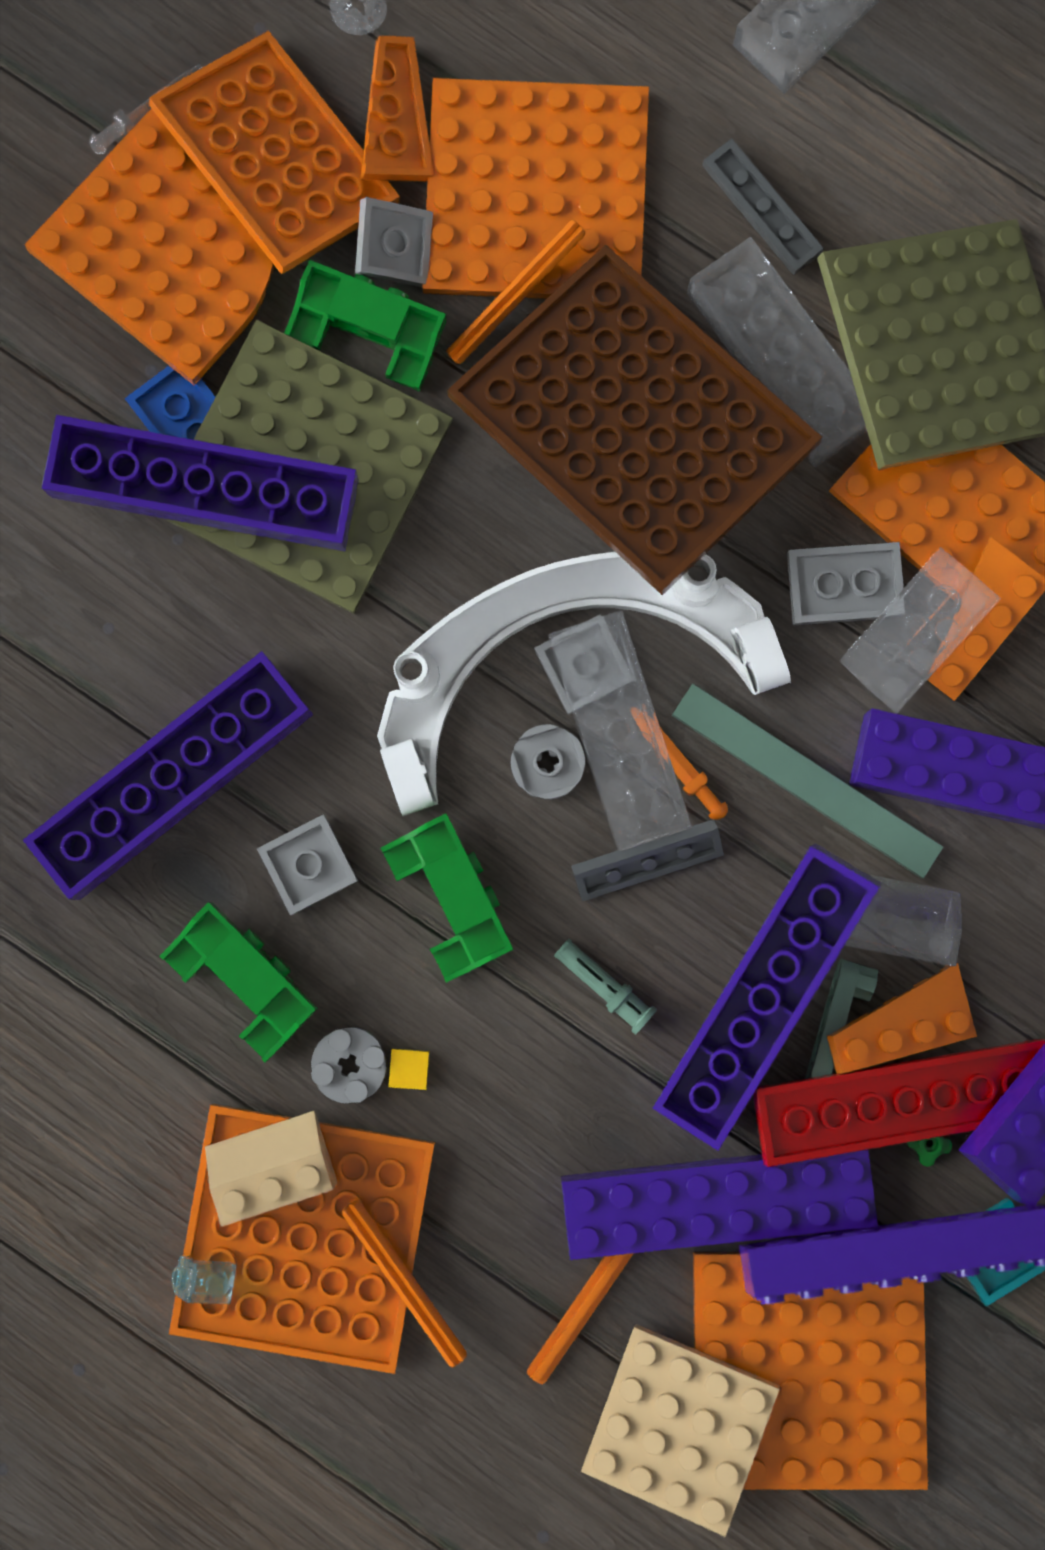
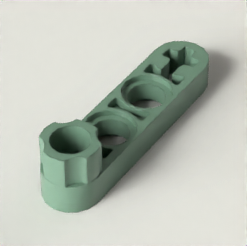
[805,959,878,1079]

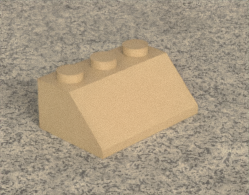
[205,1110,338,1227]

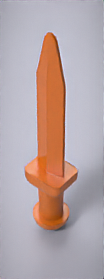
[631,707,728,820]

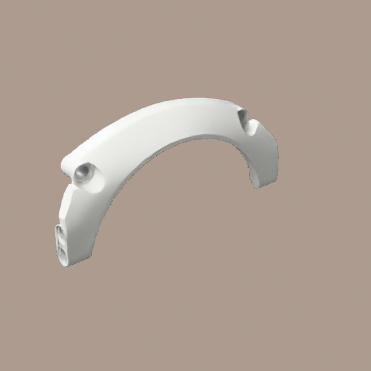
[377,552,791,816]

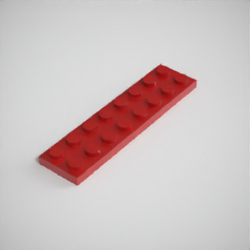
[753,1039,1045,1167]

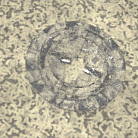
[329,0,387,35]

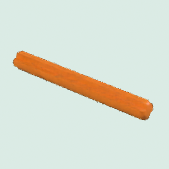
[447,220,585,364]
[342,1200,467,1367]
[527,1253,634,1384]

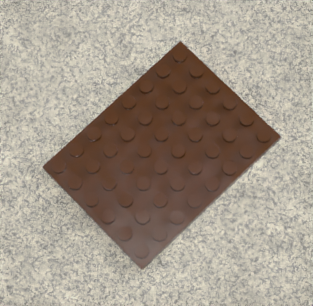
[447,245,822,595]

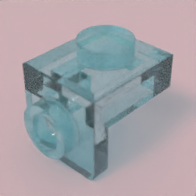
[172,1256,237,1304]

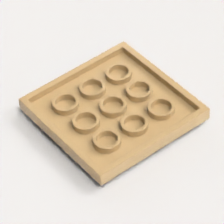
[581,1324,780,1537]

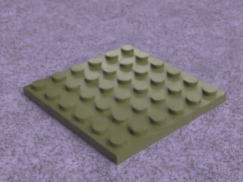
[817,219,1045,470]
[162,320,453,614]

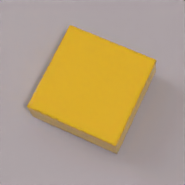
[389,1048,430,1090]

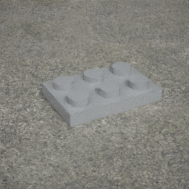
[787,542,906,626]

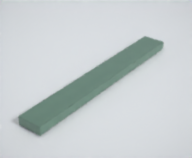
[671,683,943,879]

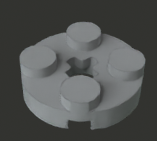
[511,724,585,800]
[311,1027,387,1104]

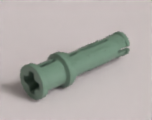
[553,939,657,1035]

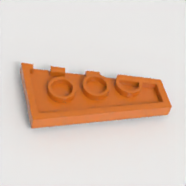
[361,35,434,181]
[924,537,1045,701]
[827,963,977,1074]

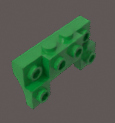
[284,259,447,392]
[380,813,514,983]
[159,902,319,1063]

